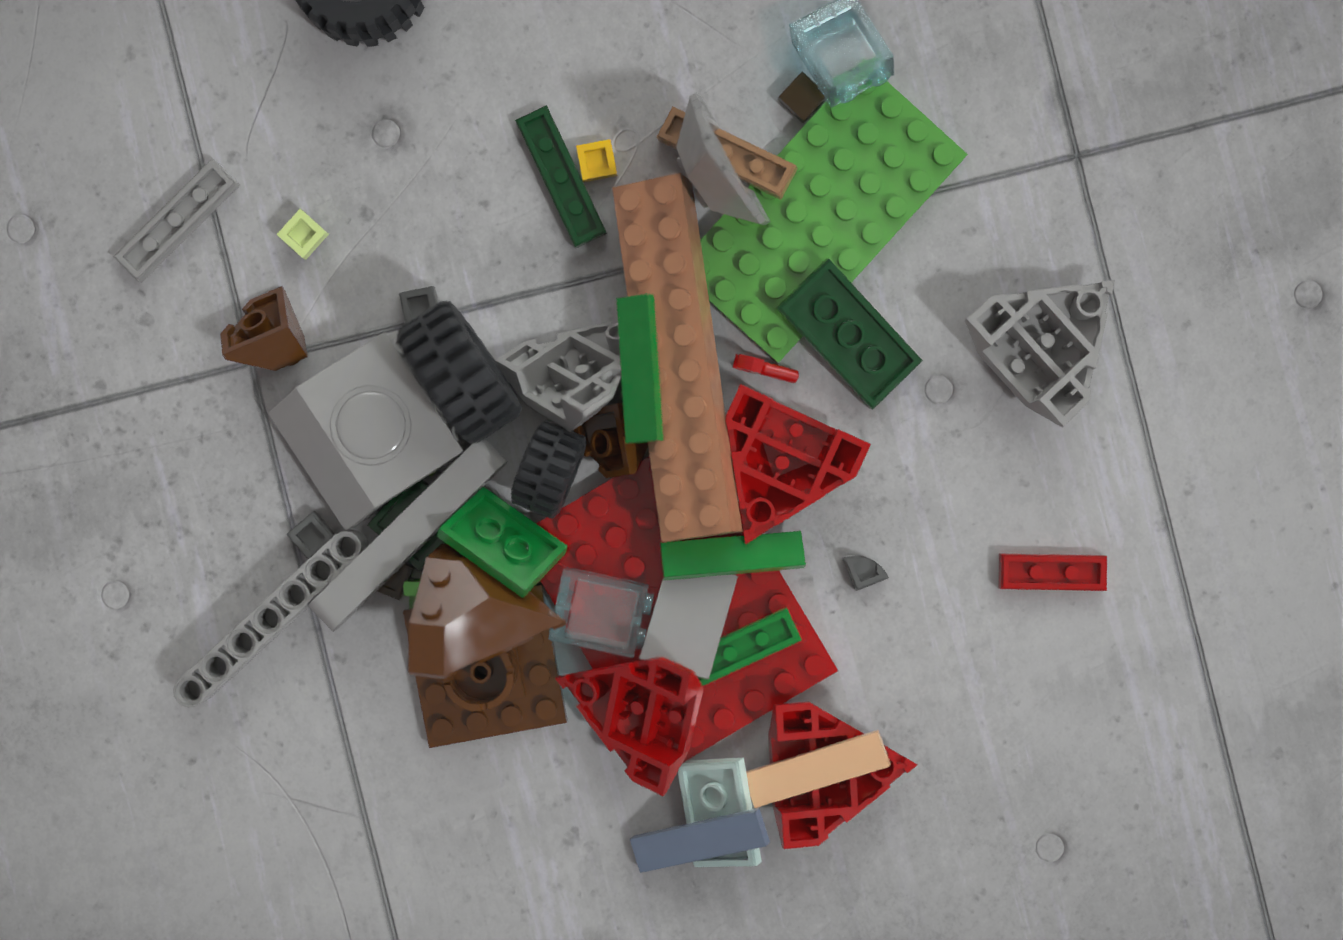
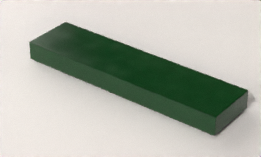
[515,105,607,248]

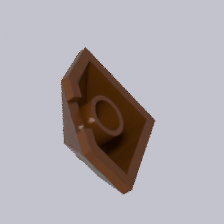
[220,286,308,371]
[574,403,648,478]

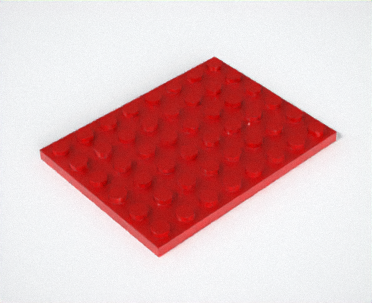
[536,456,839,762]

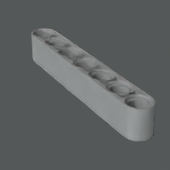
[308,439,508,632]
[173,530,368,707]

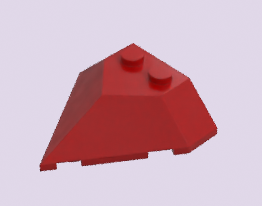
[725,384,871,544]
[555,656,704,796]
[768,702,918,849]

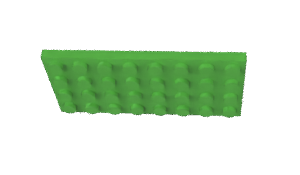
[700,60,968,364]

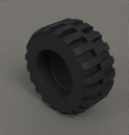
[295,0,425,47]
[397,301,522,443]

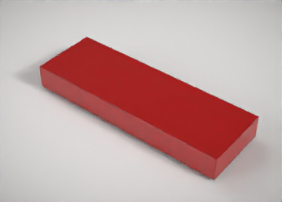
[998,553,1107,591]

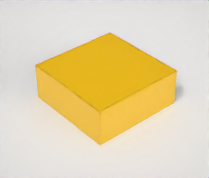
[576,139,618,183]

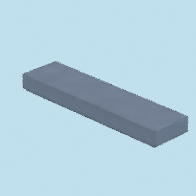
[630,808,770,873]

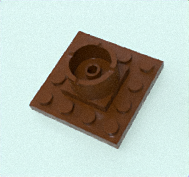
[403,584,568,748]

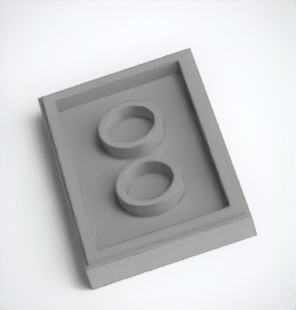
[639,574,738,680]

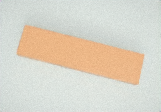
[746,730,890,808]

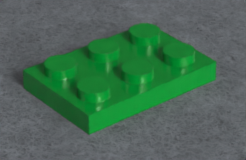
[437,487,568,598]

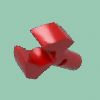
[732,354,799,383]

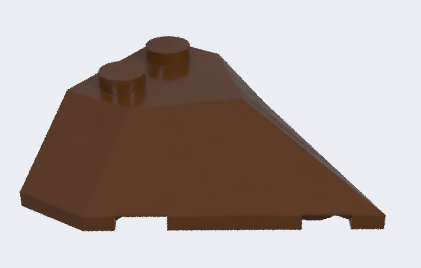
[408,544,567,679]

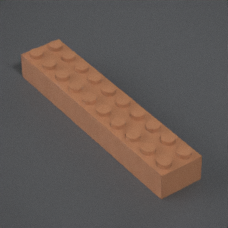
[612,173,742,542]

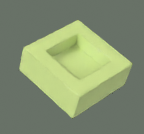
[276,209,329,260]

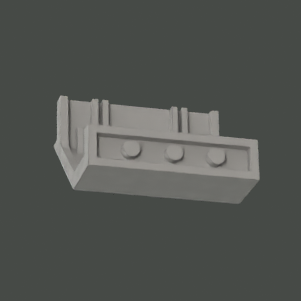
[268,330,473,531]

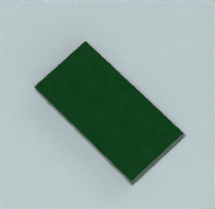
[776,258,923,410]

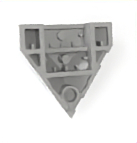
[676,93,771,225]
[965,280,1115,427]
[495,321,621,432]

